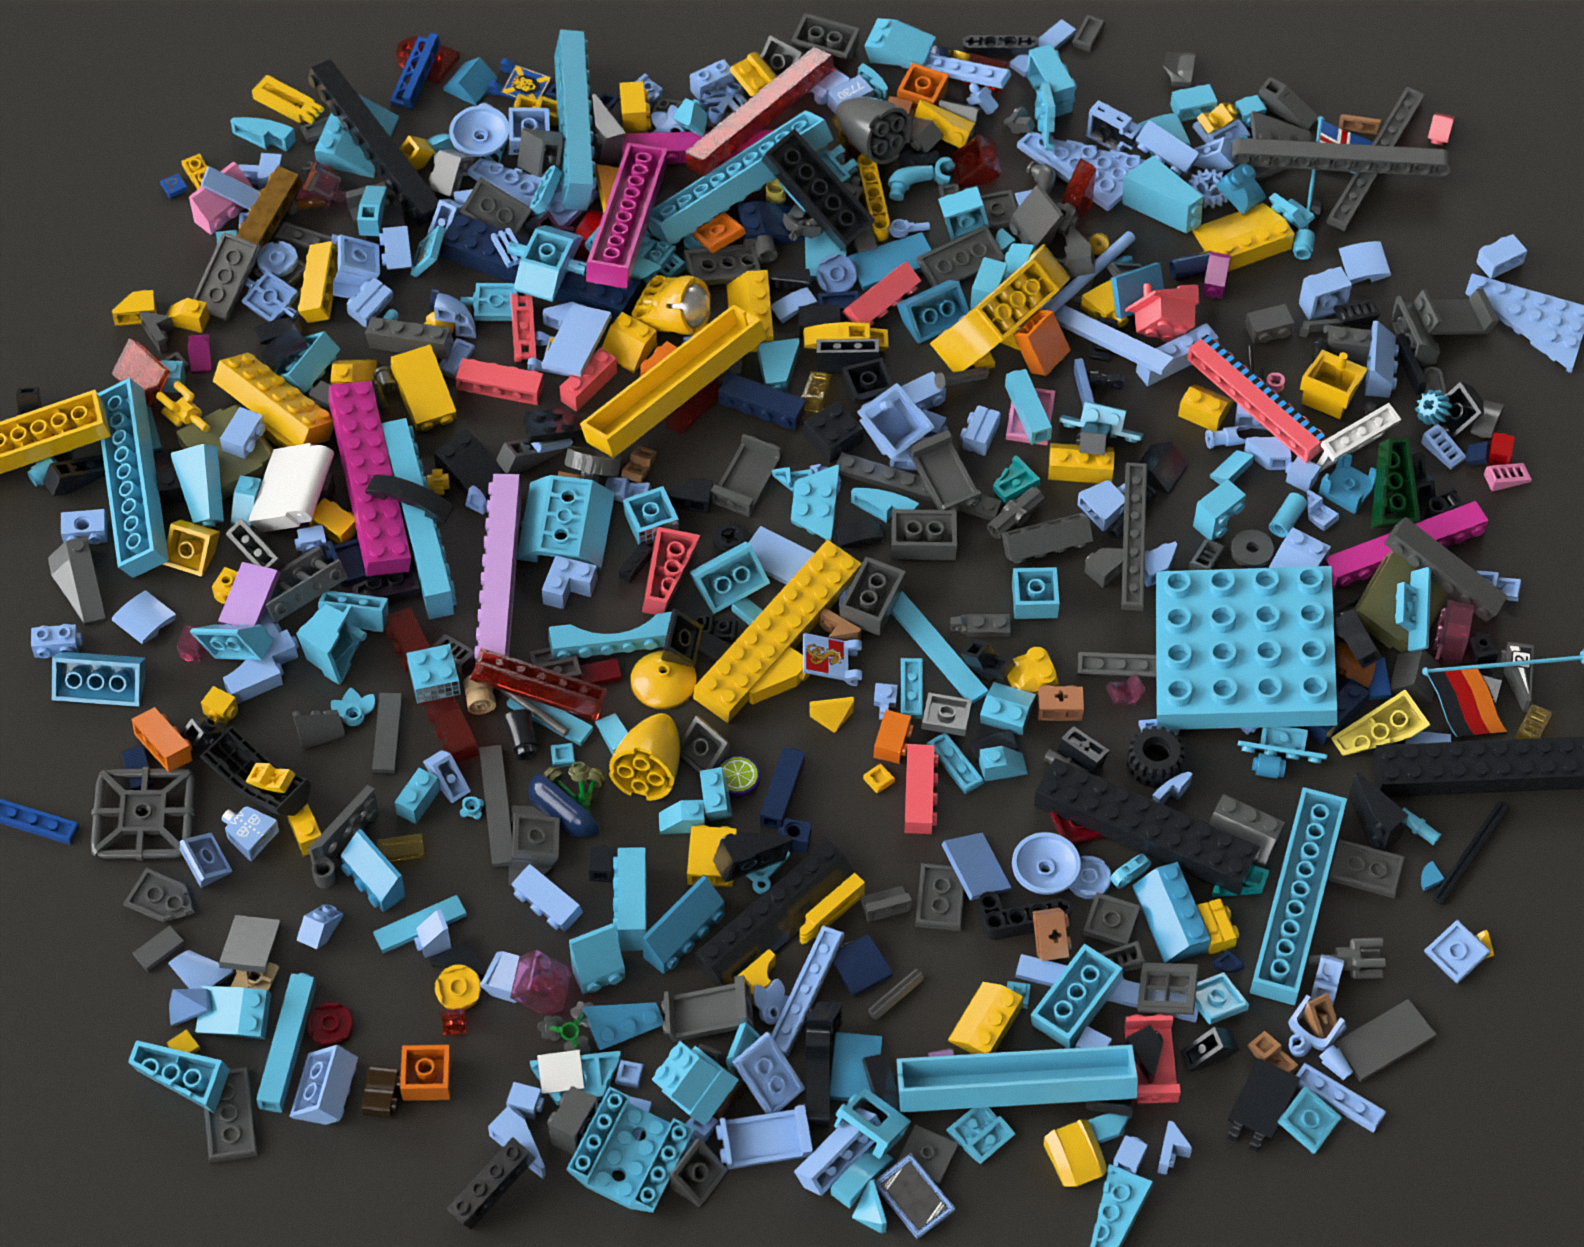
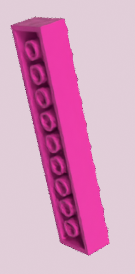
[586,143,667,288]
[328,381,411,576]

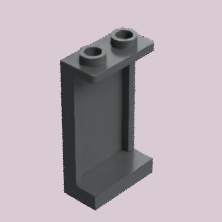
[909,430,982,514]
[711,434,781,517]
[661,975,753,1042]

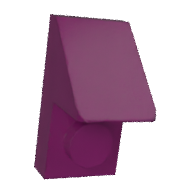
[187,334,212,374]

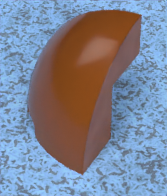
[1334,642,1376,688]

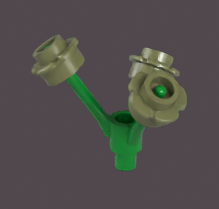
[543,762,605,815]

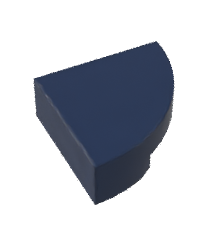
[1211,949,1245,973]

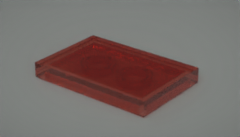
[111,338,170,407]

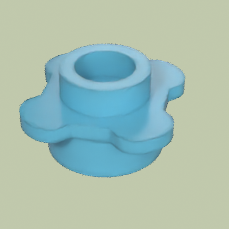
[460,797,484,819]

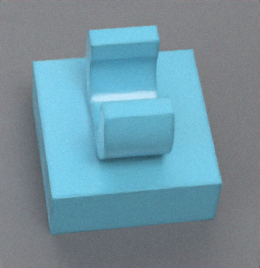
[1007,981,1030,1009]

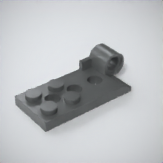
[308,785,379,888]

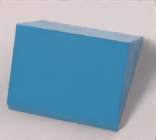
[443,57,498,106]

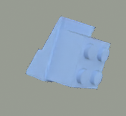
[857,383,935,458]

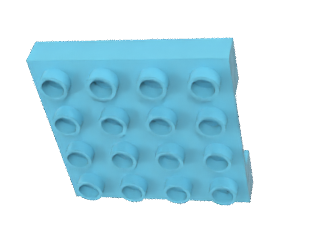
[1156,566,1337,730]

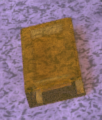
[377,833,425,862]

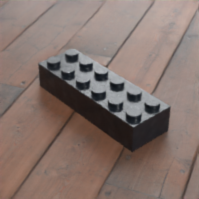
[761,128,876,251]

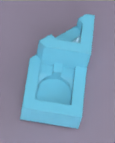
[772,467,812,492]
[1088,1113,1131,1144]

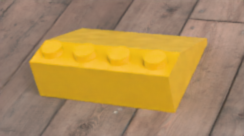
[1192,203,1295,272]

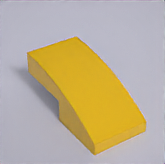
[245,763,295,793]

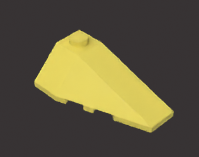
[1331,690,1430,757]

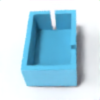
[1027,44,1077,117]

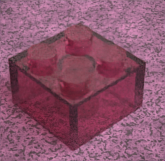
[1432,600,1475,664]
[510,950,572,1016]

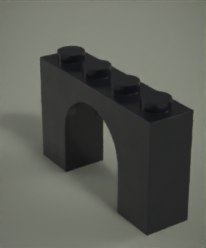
[1334,609,1382,669]

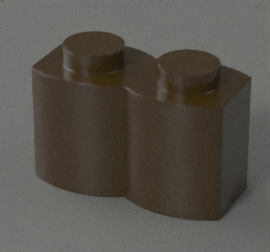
[362,1065,401,1118]

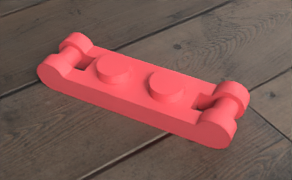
[510,293,536,362]

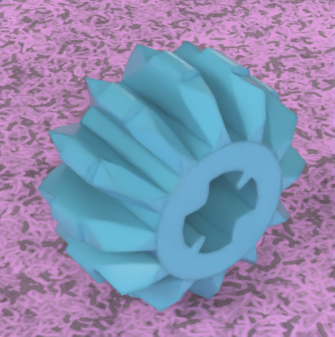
[1415,390,1452,425]

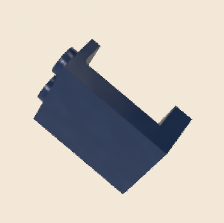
[324,538,377,587]

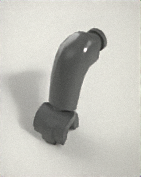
[1026,160,1056,197]

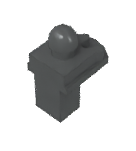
[1004,107,1035,135]

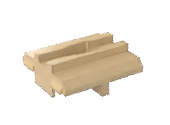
[231,962,280,991]

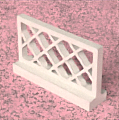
[1317,403,1401,472]

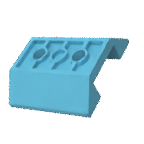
[516,475,615,570]
[567,1086,695,1213]

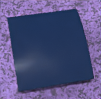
[832,934,893,997]

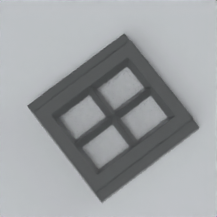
[1137,963,1199,1015]

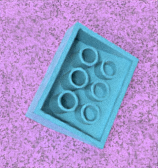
[315,95,399,178]

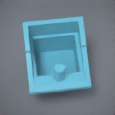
[296,604,367,685]
[652,1042,739,1126]

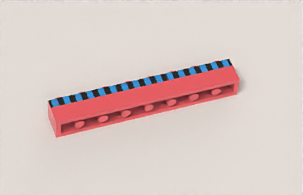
[1187,335,1327,463]

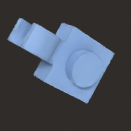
[874,683,898,720]

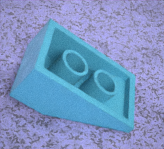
[865,18,937,66]
[569,923,625,994]
[196,986,272,1039]

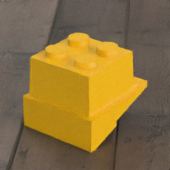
[1300,350,1368,419]

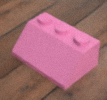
[189,161,253,235]

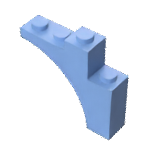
[223,608,299,704]

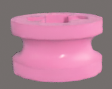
[1266,372,1285,393]

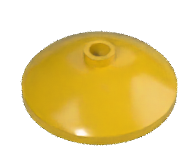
[631,651,697,709]

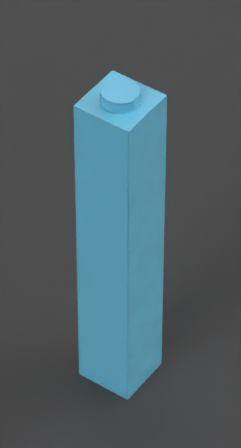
[256,973,316,1113]

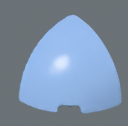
[434,293,476,338]

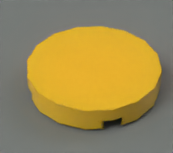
[435,965,482,1011]

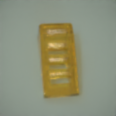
[802,371,831,412]
[1515,704,1553,739]

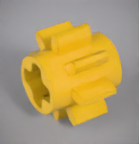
[427,469,450,495]

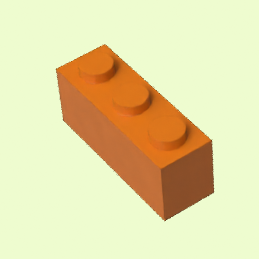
[132,707,192,773]

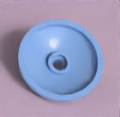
[449,106,509,157]
[1012,832,1080,895]

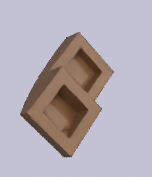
[621,445,658,483]
[1248,1031,1298,1074]

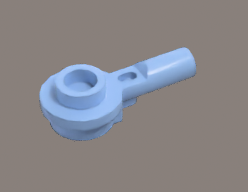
[889,219,930,238]

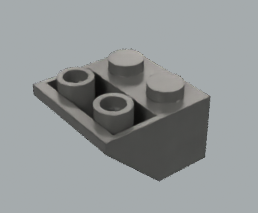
[517,128,563,177]

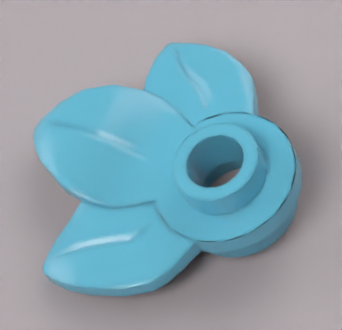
[331,688,375,726]

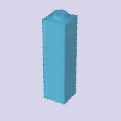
[1005,369,1052,445]

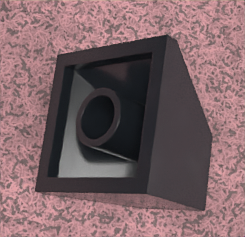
[1439,382,1484,440]

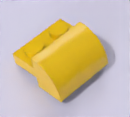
[730,52,782,99]

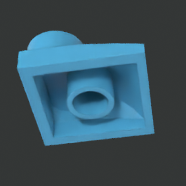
[1216,164,1266,215]

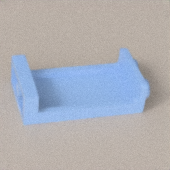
[716,1105,813,1170]

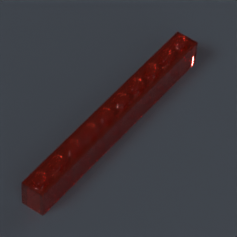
[684,47,834,176]

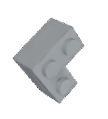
[429,148,475,196]

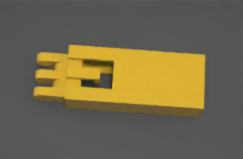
[252,75,324,124]
[800,873,865,945]

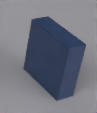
[1465,442,1491,466]

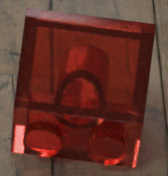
[950,134,1002,188]

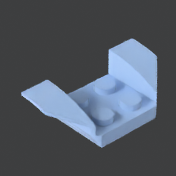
[332,234,380,298]

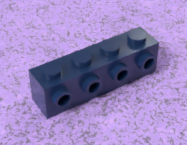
[718,372,805,431]

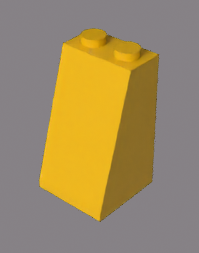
[391,344,456,431]

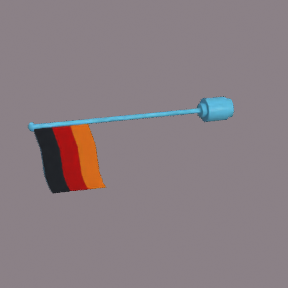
[1422,648,1584,737]

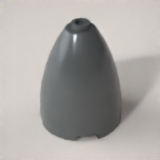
[836,97,913,164]

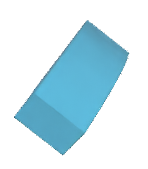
[231,117,296,152]
[851,488,919,523]
[831,1145,894,1209]

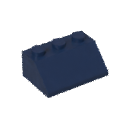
[1298,677,1370,746]

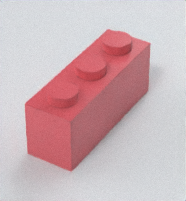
[560,347,617,412]

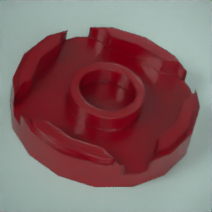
[306,1002,354,1047]

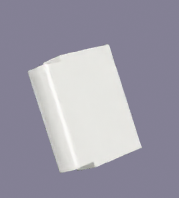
[248,443,334,532]

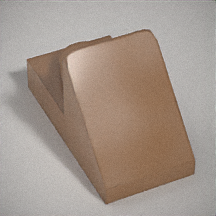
[820,608,861,641]

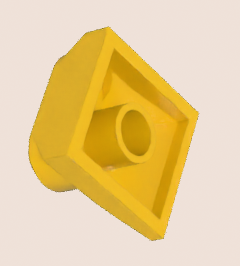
[1007,647,1059,695]

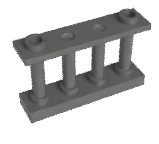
[265,546,348,623]

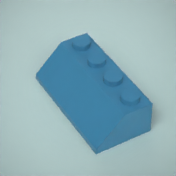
[51,651,146,707]
[1133,862,1211,963]
[642,875,725,974]

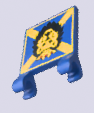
[488,58,552,100]

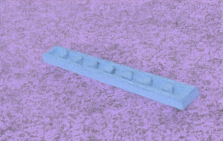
[1039,298,1174,375]
[1015,954,1199,1023]

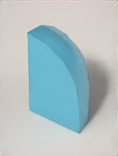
[426,133,455,158]

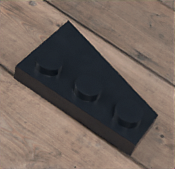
[353,558,421,601]

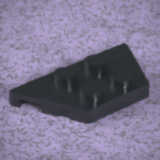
[523,408,585,443]

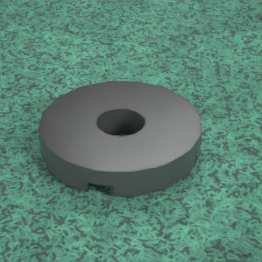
[1230,529,1274,569]

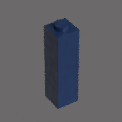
[760,747,805,830]

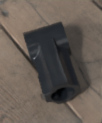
[898,149,940,168]

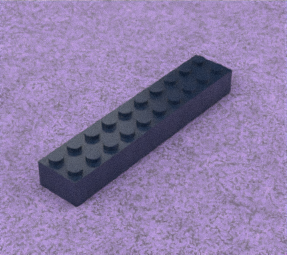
[440,213,641,322]

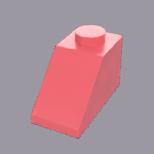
[1428,112,1455,145]

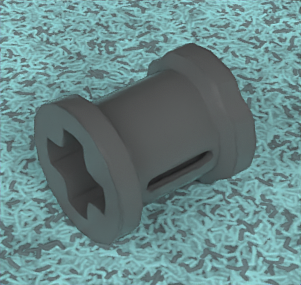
[373,366,397,394]

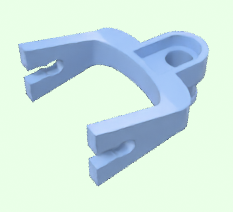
[1289,995,1346,1057]

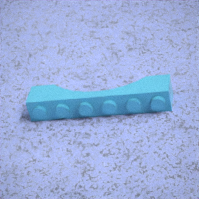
[549,612,672,661]

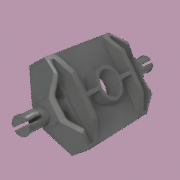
[783,204,823,241]

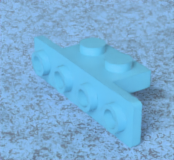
[1059,401,1143,443]
[1395,567,1431,652]
[1237,727,1328,763]

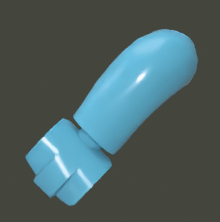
[888,157,955,201]

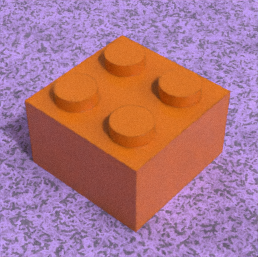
[897,63,949,111]
[400,1045,451,1101]

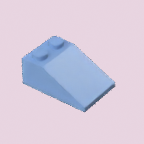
[1269,527,1331,568]

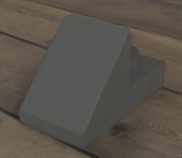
[139,311,173,353]

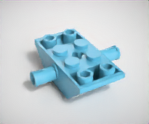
[507,225,587,302]
[585,227,676,280]

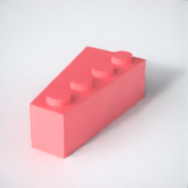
[642,527,700,615]

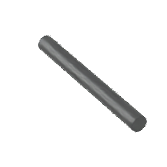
[497,681,569,737]

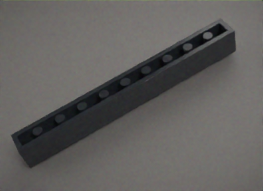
[308,59,439,226]

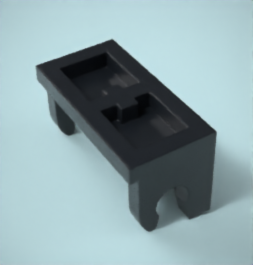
[1057,726,1110,775]

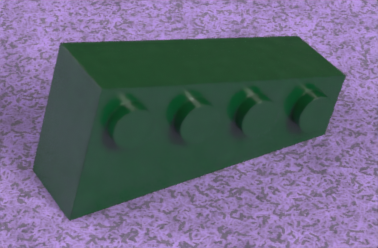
[1371,437,1421,529]

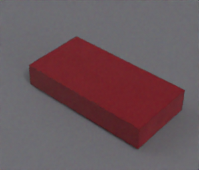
[576,658,622,689]

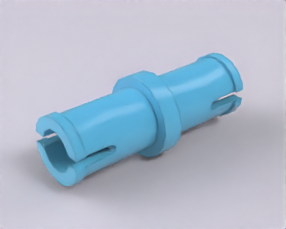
[1402,807,1442,845]

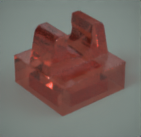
[441,1008,467,1035]

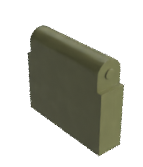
[176,405,274,501]
[1354,551,1449,653]

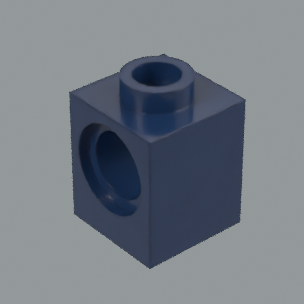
[777,818,812,853]

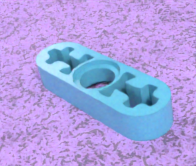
[530,165,562,214]

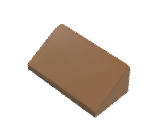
[1338,114,1381,135]

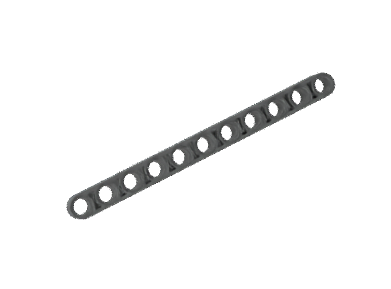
[1231,138,1451,176]

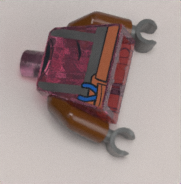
[287,160,346,215]

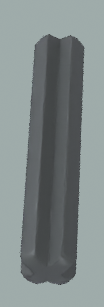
[868,969,924,1020]

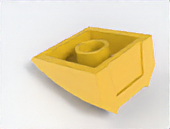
[1043,1120,1108,1186]

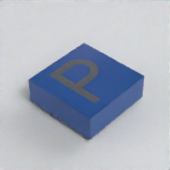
[160,173,188,199]

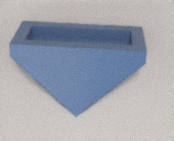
[169,988,211,1027]

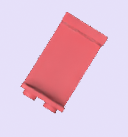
[1124,1014,1181,1104]

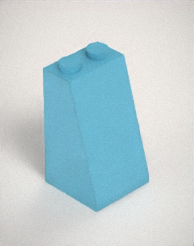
[1122,156,1203,233]

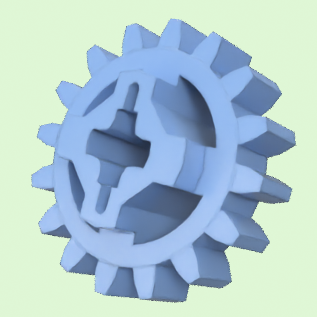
[1188,168,1228,208]

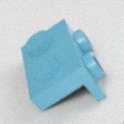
[1269,193,1315,230]

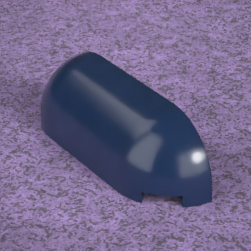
[528,774,599,838]

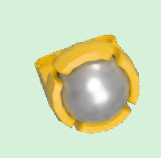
[632,275,710,335]

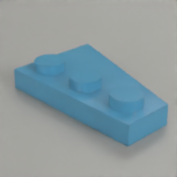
[582,1002,663,1050]

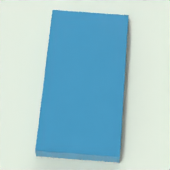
[847,232,931,290]

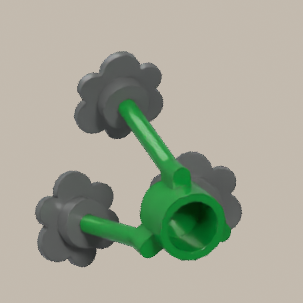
[538,1001,595,1055]

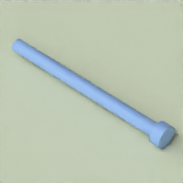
[1017,231,1135,329]

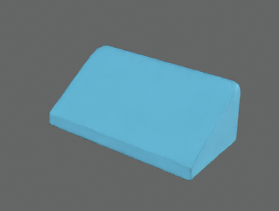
[1209,450,1254,484]
[732,597,763,626]

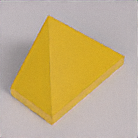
[809,697,854,733]

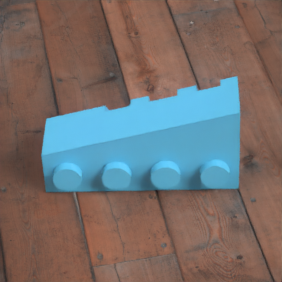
[128,1040,230,1114]

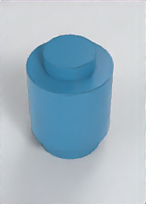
[1252,753,1286,779]

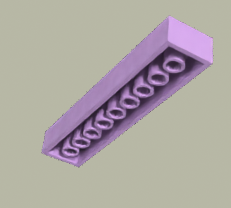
[475,474,522,680]

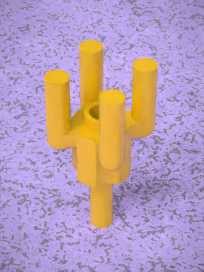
[156,381,210,432]

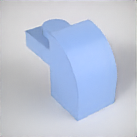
[239,153,284,191]

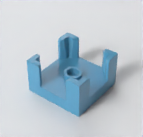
[1319,453,1376,514]

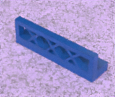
[390,33,441,110]

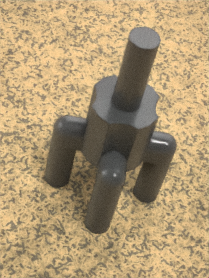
[1308,938,1386,979]

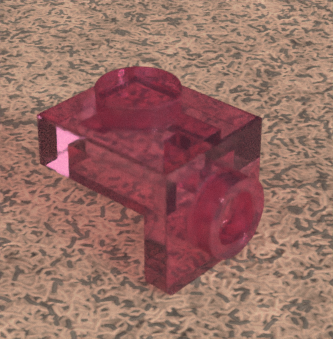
[1106,674,1145,705]

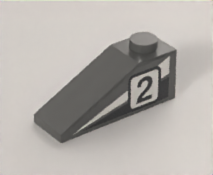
[1500,642,1534,712]

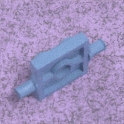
[241,270,300,322]

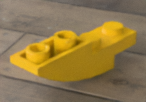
[803,322,888,351]

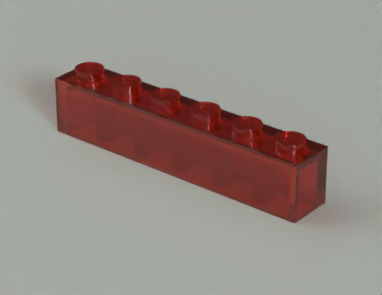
[470,648,607,721]

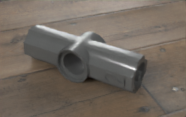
[987,487,1045,539]

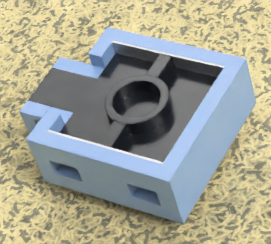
[1086,100,1141,152]

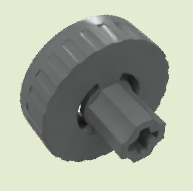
[564,446,622,483]

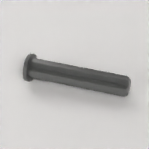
[934,367,990,389]

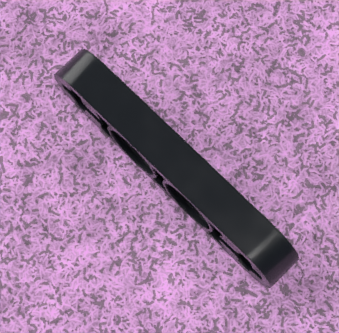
[962,35,1039,55]

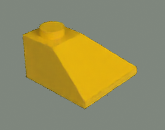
[331,360,377,385]

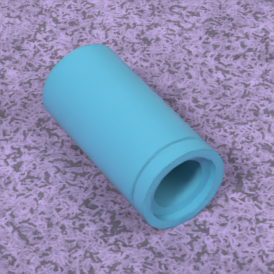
[1269,493,1307,538]

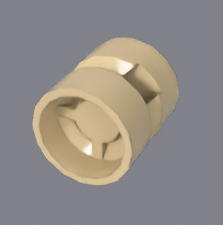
[463,673,496,715]

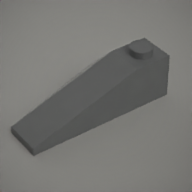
[48,536,106,625]

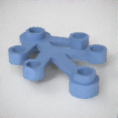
[697,82,752,124]

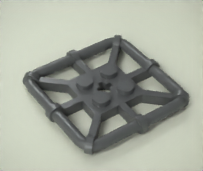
[91,766,195,861]

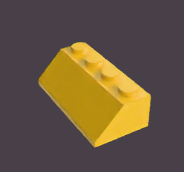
[727,270,773,352]

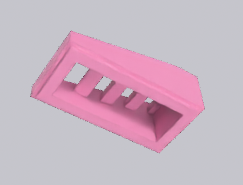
[1484,463,1532,492]

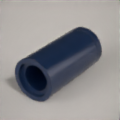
[1169,251,1210,279]

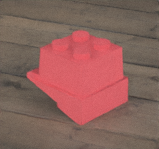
[1125,284,1199,342]

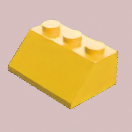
[1048,443,1114,483]
[948,982,1023,1054]

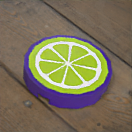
[717,755,760,797]

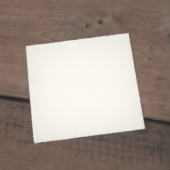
[537,1050,584,1094]

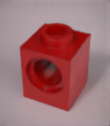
[1487,432,1515,466]

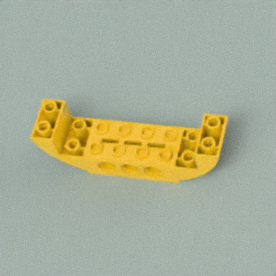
[930,244,1070,372]

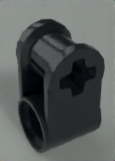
[1425,488,1467,519]

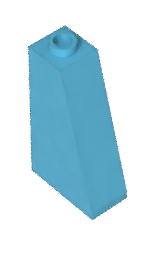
[171,444,224,528]

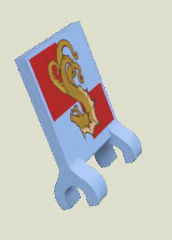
[803,633,862,686]

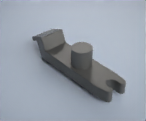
[1299,318,1348,338]

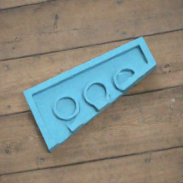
[1090,1164,1153,1247]

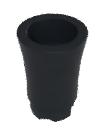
[502,709,537,761]

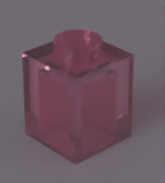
[176,624,205,662]

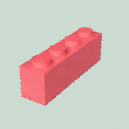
[841,261,921,326]
[456,358,544,405]
[905,744,939,834]

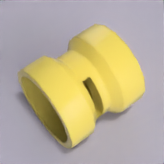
[766,179,786,205]

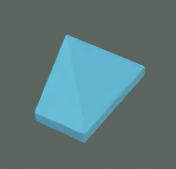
[852,1180,887,1233]

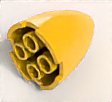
[609,713,680,800]

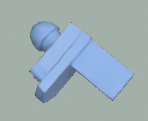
[966,83,999,115]

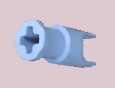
[1205,425,1252,449]

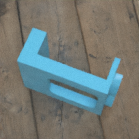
[834,1088,911,1159]

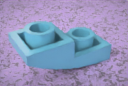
[858,63,888,101]

